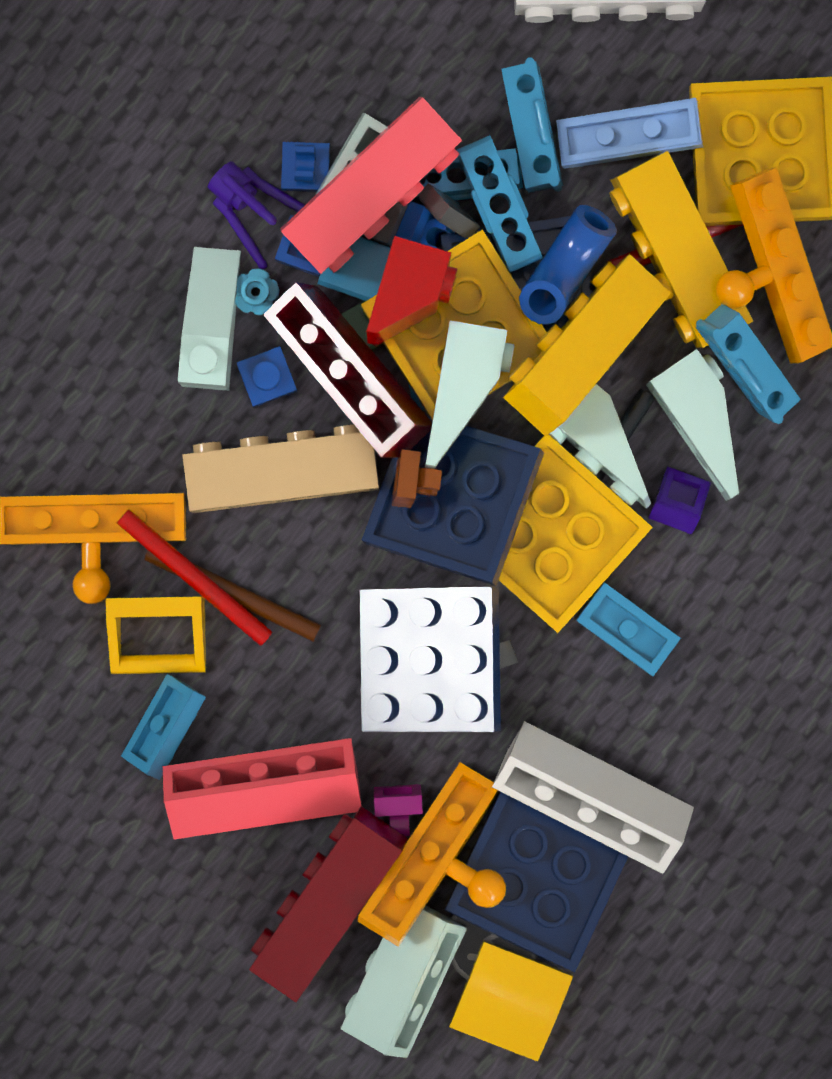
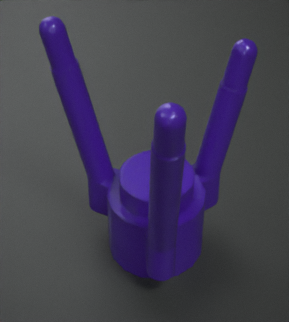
[207,161,305,270]

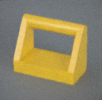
[106,597,206,674]

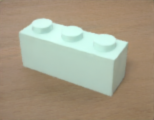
[341,906,467,1058]

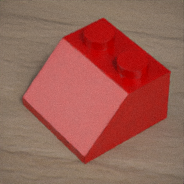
[366,236,458,346]

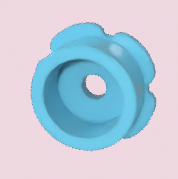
[236,269,279,315]

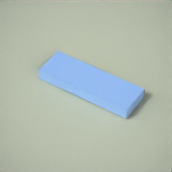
[556,98,703,169]

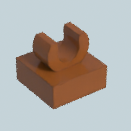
[392,449,442,508]

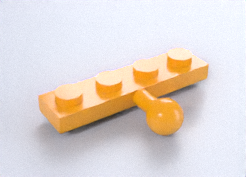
[716,167,832,364]
[0,493,186,604]
[358,762,506,947]

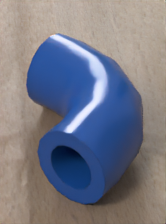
[519,205,617,324]

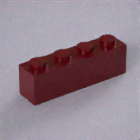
[263,282,432,458]
[249,806,408,1002]

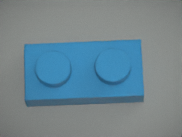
[575,582,681,676]
[121,674,206,780]

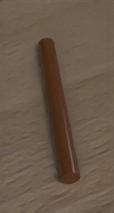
[144,551,321,642]

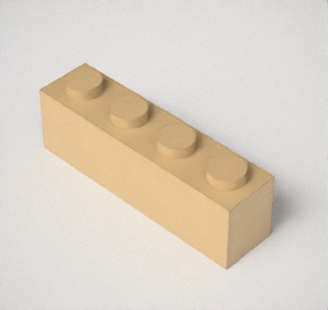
[182,425,379,513]

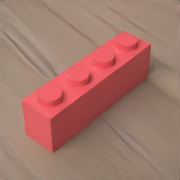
[280,97,462,274]
[162,738,362,839]

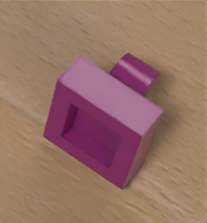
[374,784,423,836]

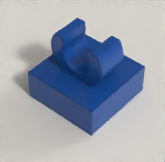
[281,142,330,192]
[396,201,455,249]

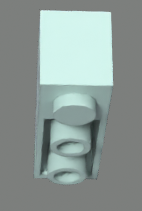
[549,384,651,509]

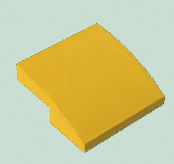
[449,940,573,1061]

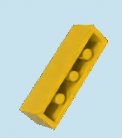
[609,151,753,348]
[503,254,671,437]

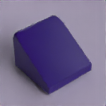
[648,466,711,534]

